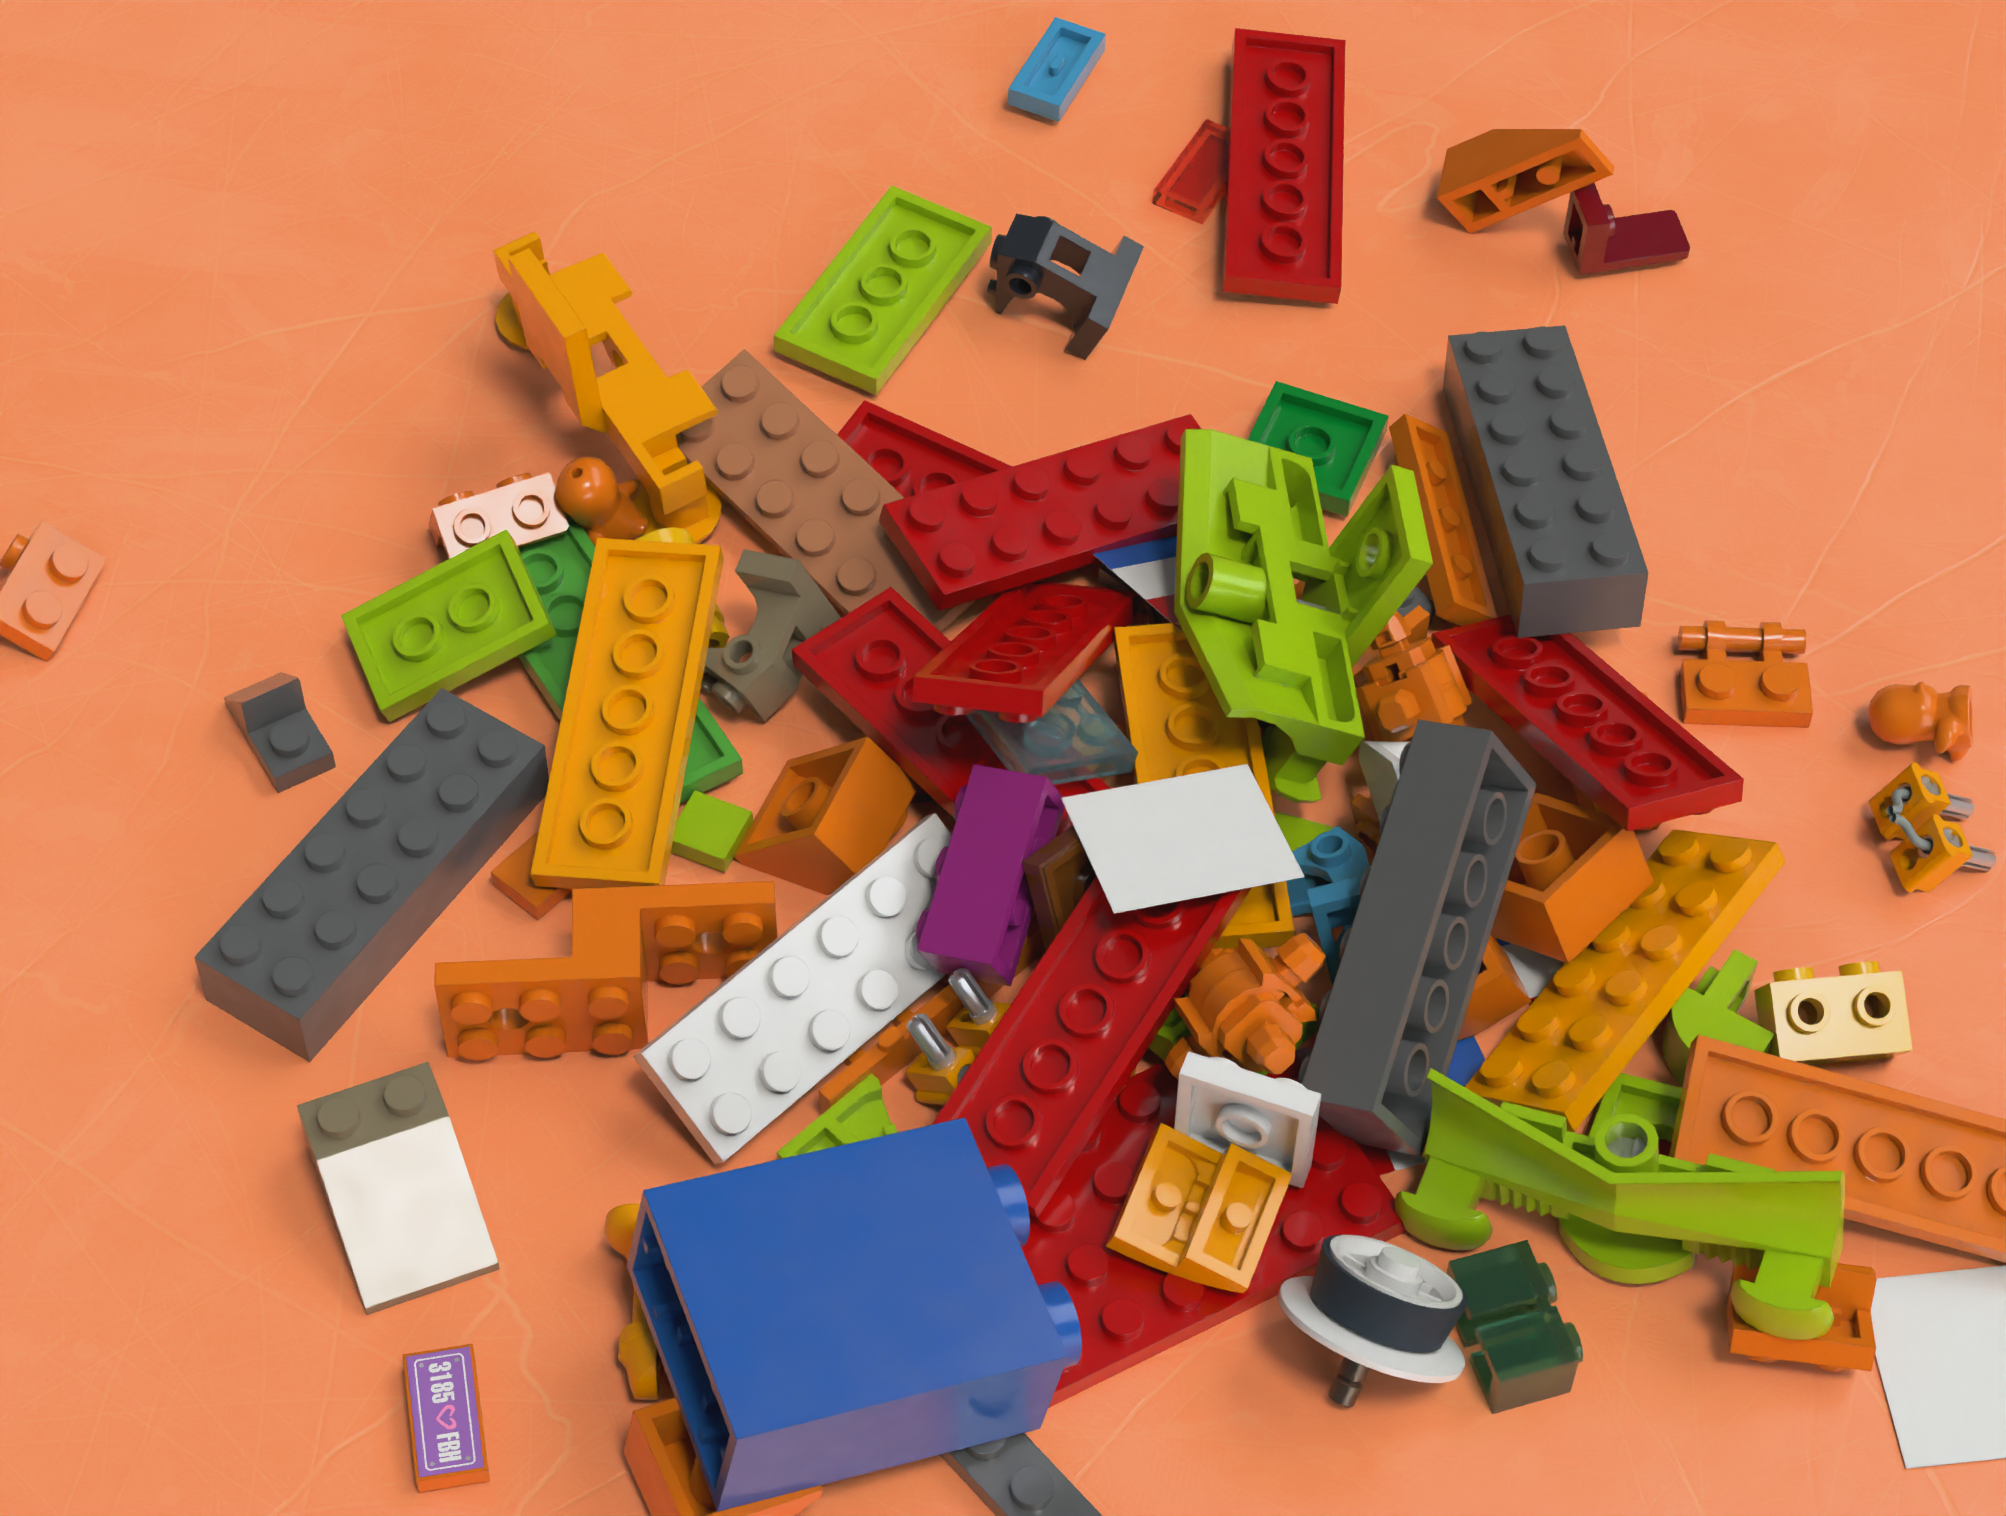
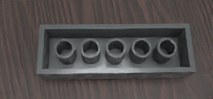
[1443,325,1649,638]
[194,688,549,1062]
[1299,720,1537,1157]

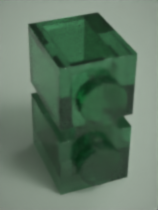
[1446,1240,1583,1414]

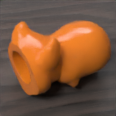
[555,457,648,546]
[1869,681,1973,762]

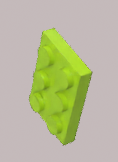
[341,529,557,722]

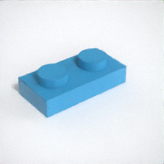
[1008,17,1106,122]

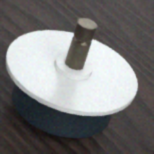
[1278,1235,1468,1407]

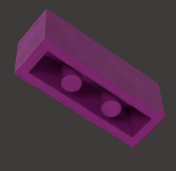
[916,764,1065,986]

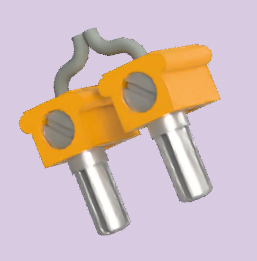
[1869,762,1997,893]
[905,968,1011,1105]

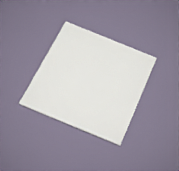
[1061,764,1305,914]
[1871,1265,2006,1469]

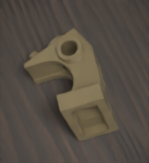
[701,549,841,721]

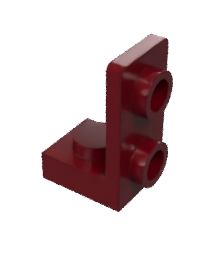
[1563,183,1691,275]

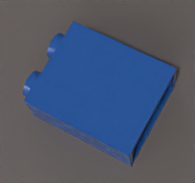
[627,1118,1082,1512]

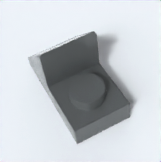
[224,672,336,793]

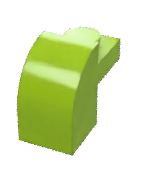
[1662,949,1775,1086]

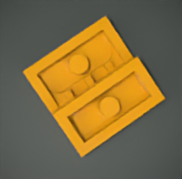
[1106,1123,1292,1293]

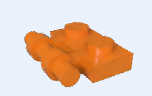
[1678,620,1813,728]

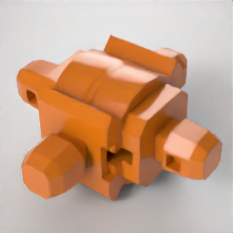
[1356,611,1473,742]
[1164,933,1326,1080]

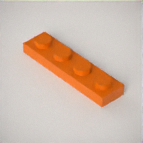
[1389,414,1497,626]

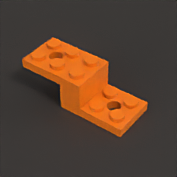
[434,881,778,1060]

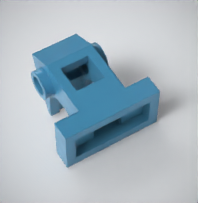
[1286,826,1369,986]

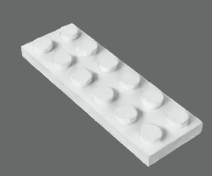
[633,813,952,1164]

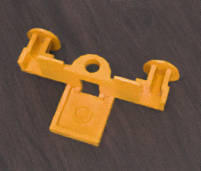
[493,231,722,544]

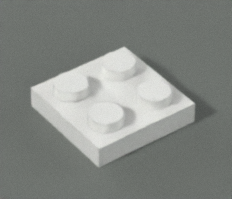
[1174,1051,1321,1188]

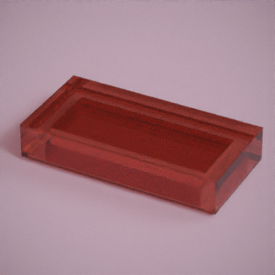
[1152,119,1229,225]

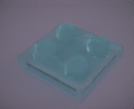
[966,679,1138,785]

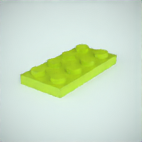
[773,185,992,395]

